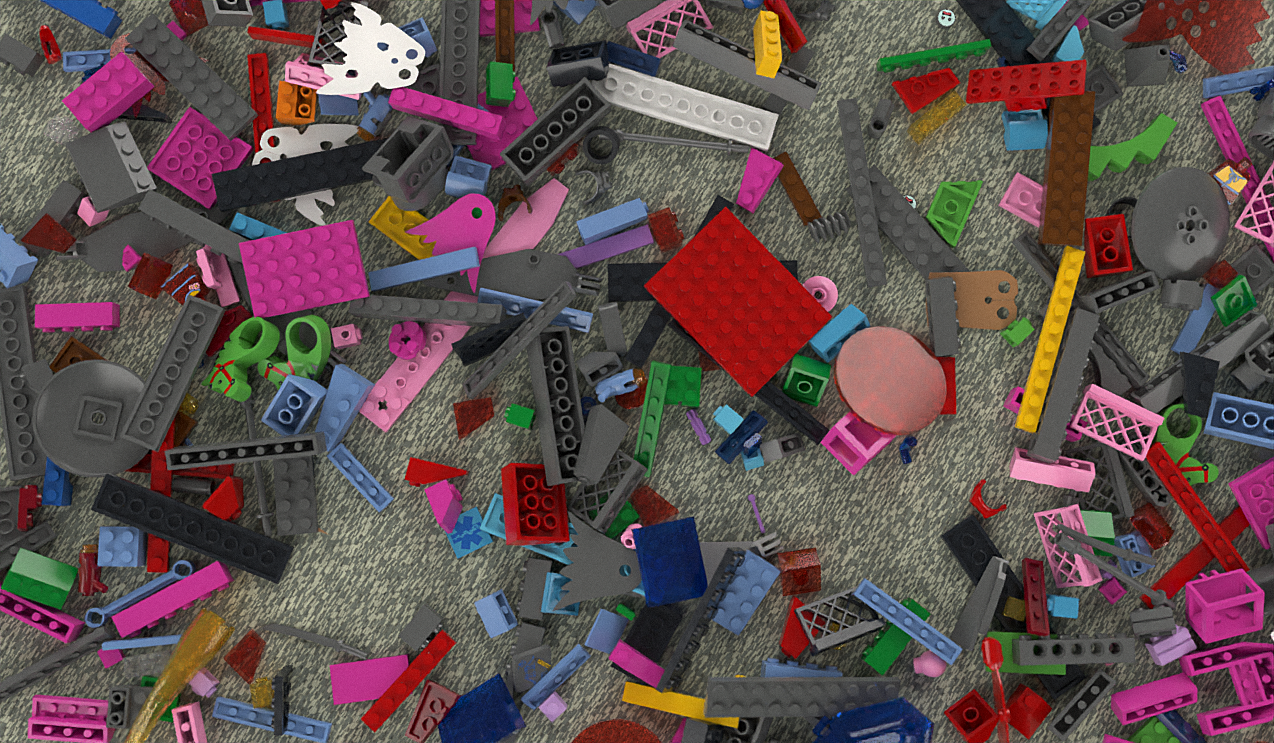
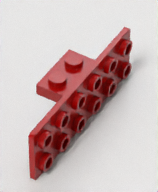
[966,60,1087,112]

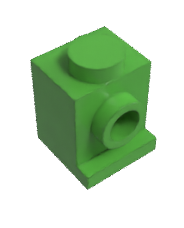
[1000,317,1035,347]

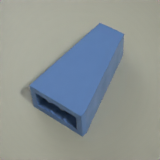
[576,198,649,245]

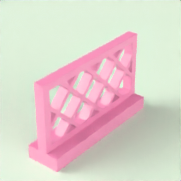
[626,0,713,58]
[285,53,361,100]
[1234,161,1274,248]
[1070,384,1164,461]
[1033,504,1102,588]

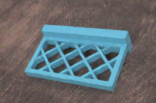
[1006,0,1067,30]

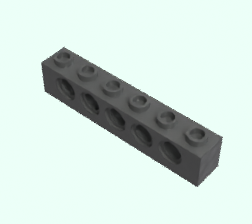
[1012,633,1136,665]

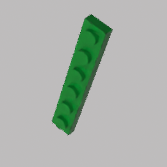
[876,39,991,73]
[634,361,672,477]

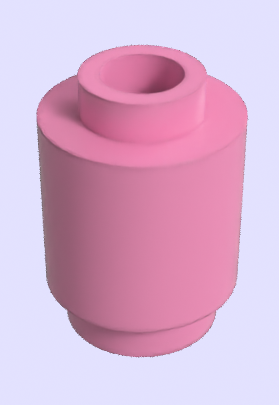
[621,524,645,549]

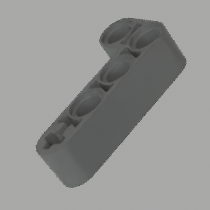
[1116,430,1171,507]

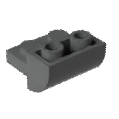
[106,684,155,729]

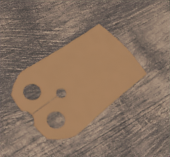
[926,270,1018,330]

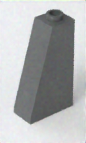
[574,404,630,486]

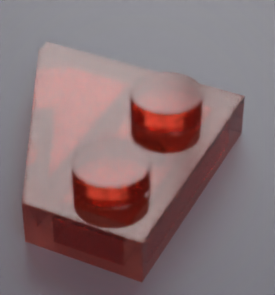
[21,213,77,254]
[630,485,679,528]
[223,629,266,685]

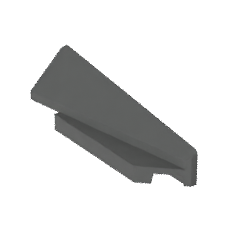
[950,556,1009,651]

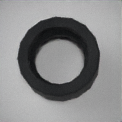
[583,126,620,165]

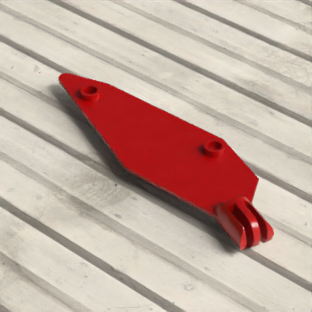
[981,637,1011,743]

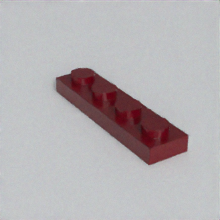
[1022,558,1050,637]

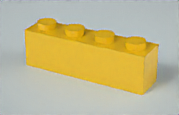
[753,10,782,78]

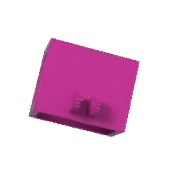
[821,393,905,476]
[1185,569,1264,644]

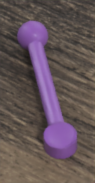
[748,494,765,533]

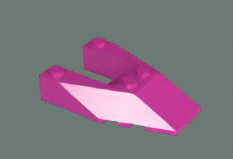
[1178,642,1274,736]

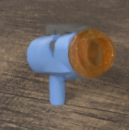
[356,91,393,142]
[595,368,647,402]

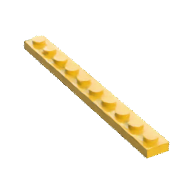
[1014,246,1085,433]

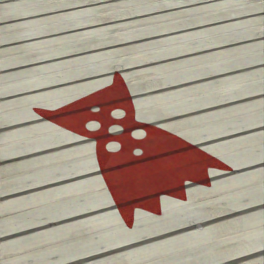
[1122,0,1270,75]

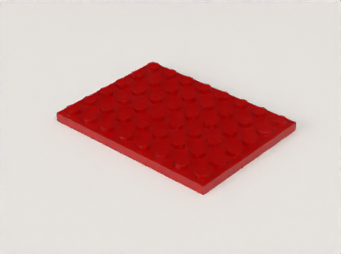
[643,207,832,397]

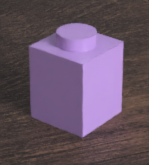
[539,691,567,722]

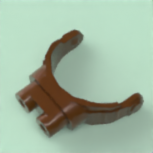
[498,185,533,221]

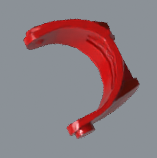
[39,25,62,65]
[969,479,1007,519]

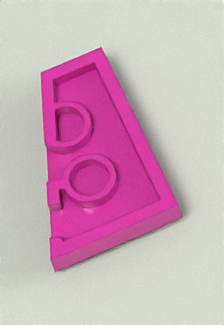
[736,147,783,214]

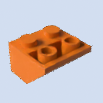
[276,81,317,125]

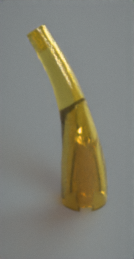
[124,607,235,743]

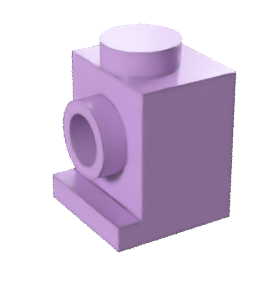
[183,666,220,698]

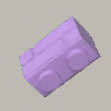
[1145,625,1197,666]

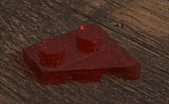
[453,397,495,440]

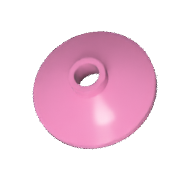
[802,276,838,312]

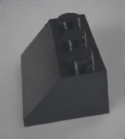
[546,40,609,87]

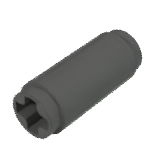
[171,477,215,495]

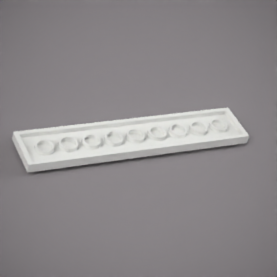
[592,64,779,151]

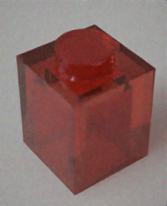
[1202,260,1238,289]

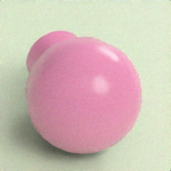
[913,650,947,677]

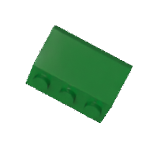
[1,547,78,610]

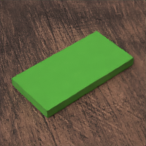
[985,631,1066,675]

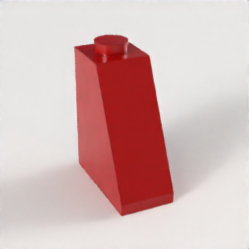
[779,595,826,659]

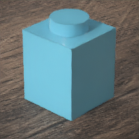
[713,404,744,435]

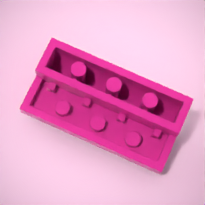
[28,694,116,743]

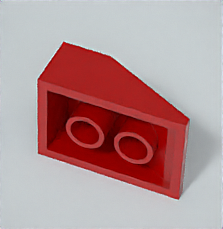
[1084,214,1133,279]

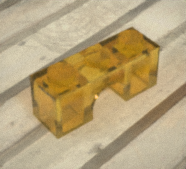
[907,90,967,145]

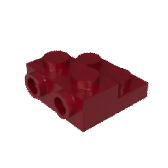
[17,485,42,531]

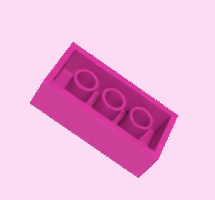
[62,51,155,133]

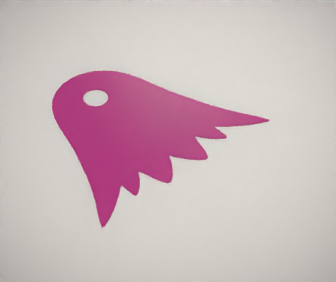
[405,194,496,293]

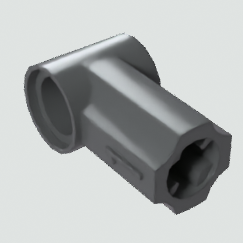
[541,9,565,49]
[867,99,895,139]

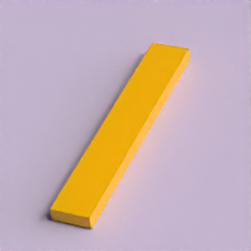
[622,681,740,728]

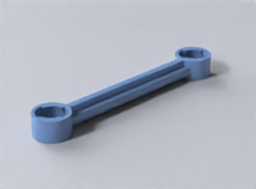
[85,560,196,628]

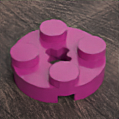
[388,321,427,360]

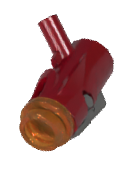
[77,544,108,596]

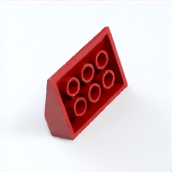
[501,463,570,546]

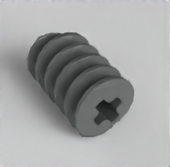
[807,209,850,244]

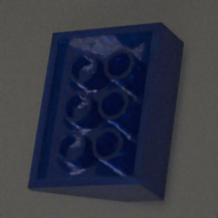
[632,517,708,607]
[438,673,527,743]

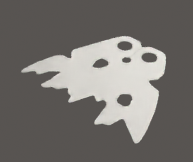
[316,2,425,95]
[252,124,361,226]

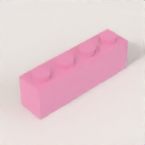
[1009,447,1095,493]
[172,701,207,743]

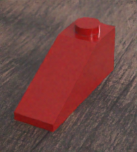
[404,457,469,487]

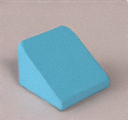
[741,443,764,471]

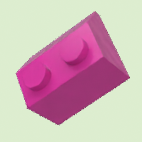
[424,480,463,534]

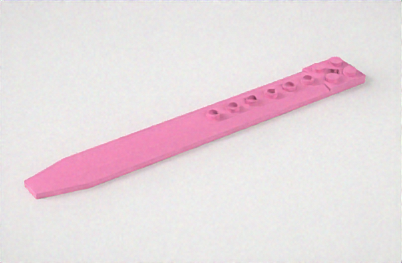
[359,178,569,433]

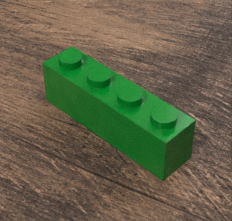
[861,597,931,676]

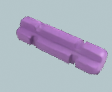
[686,409,711,445]

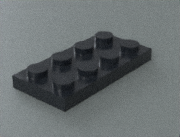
[610,598,683,686]

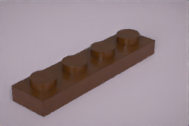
[495,0,515,71]
[773,152,822,227]

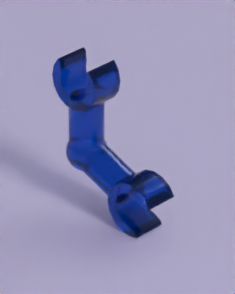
[1250,79,1274,101]

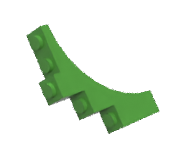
[1088,113,1177,182]

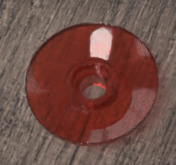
[615,375,648,409]

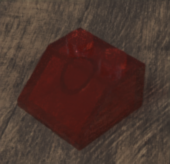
[169,0,209,36]
[777,547,821,596]

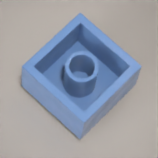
[98,526,147,567]

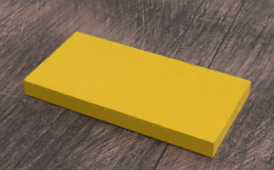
[369,196,436,260]

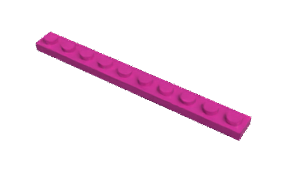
[1200,96,1274,262]

